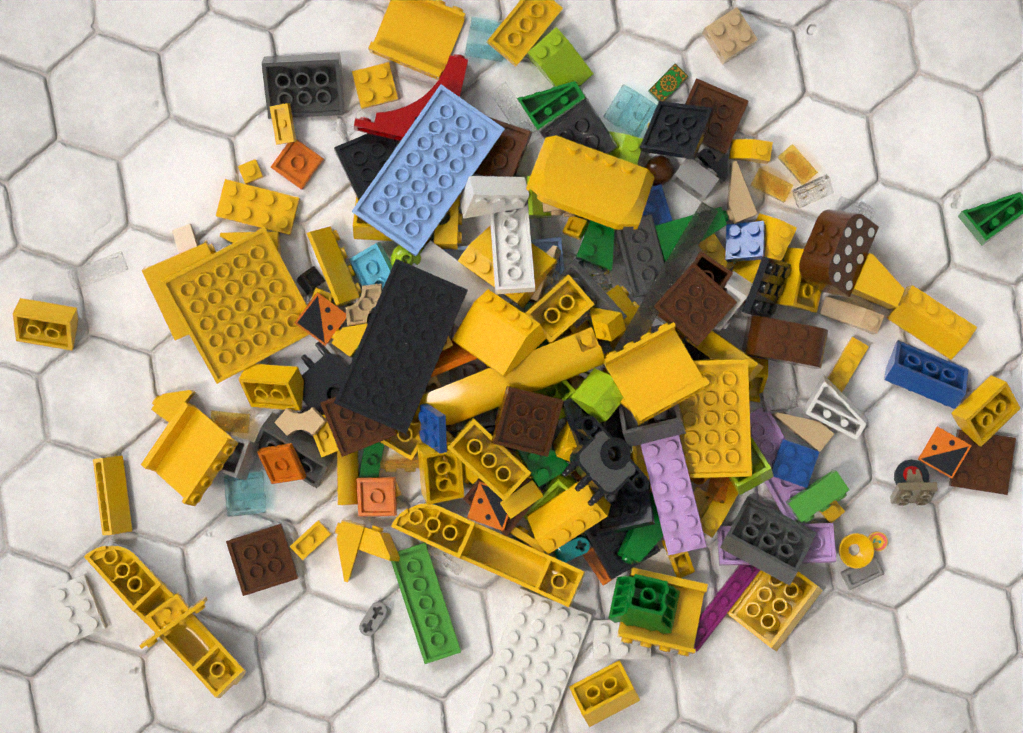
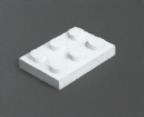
[48,574,107,643]
[593,619,651,659]

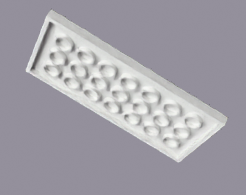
[467,588,592,733]

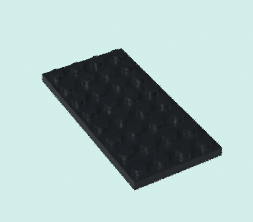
[334,259,468,434]

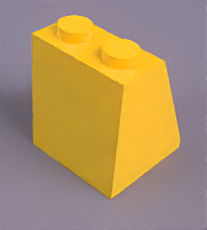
[852,253,905,309]

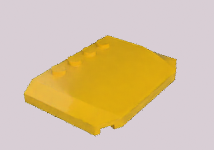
[526,136,655,230]

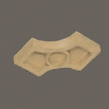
[345,283,383,326]
[274,407,327,436]

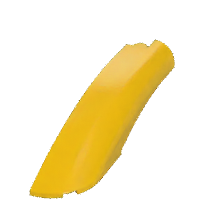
[416,327,605,425]
[391,504,585,607]
[84,546,246,698]

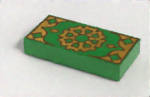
[648,63,689,102]

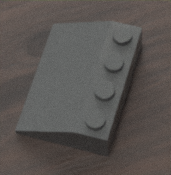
[261,53,344,119]
[720,496,817,586]

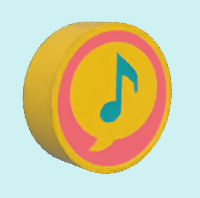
[868,531,888,551]

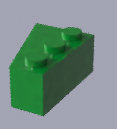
[517,81,588,132]
[958,192,1023,246]
[576,220,615,272]
[515,448,569,487]

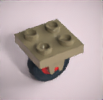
[890,459,938,506]

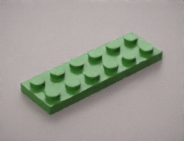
[391,542,461,664]

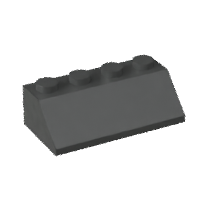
[254,412,337,489]

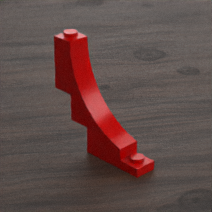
[354,54,468,141]

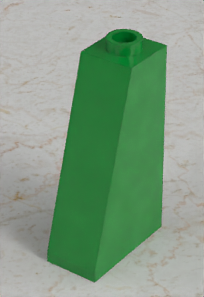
[655,207,728,264]
[618,492,663,565]

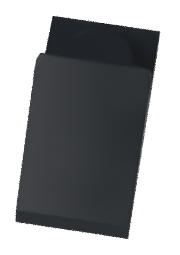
[697,148,728,184]

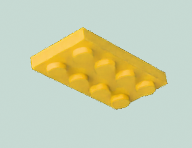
[486,0,563,67]
[216,179,300,235]

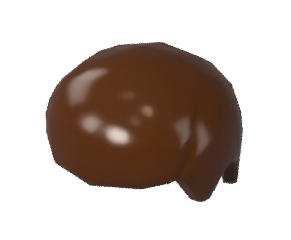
[644,155,674,186]

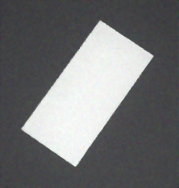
[412,241,510,326]

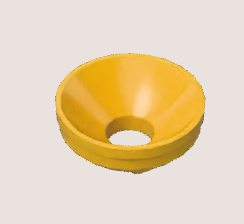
[838,533,874,569]

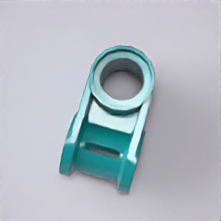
[553,535,590,563]

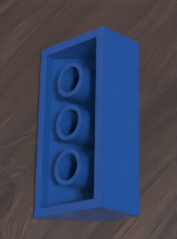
[884,340,968,409]

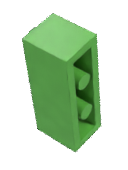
[785,470,849,523]

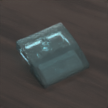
[465,16,503,62]
[603,84,657,137]
[224,472,266,517]

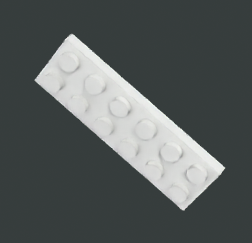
[490,200,535,294]

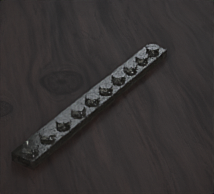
[604,202,718,368]

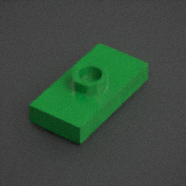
[359,442,384,477]

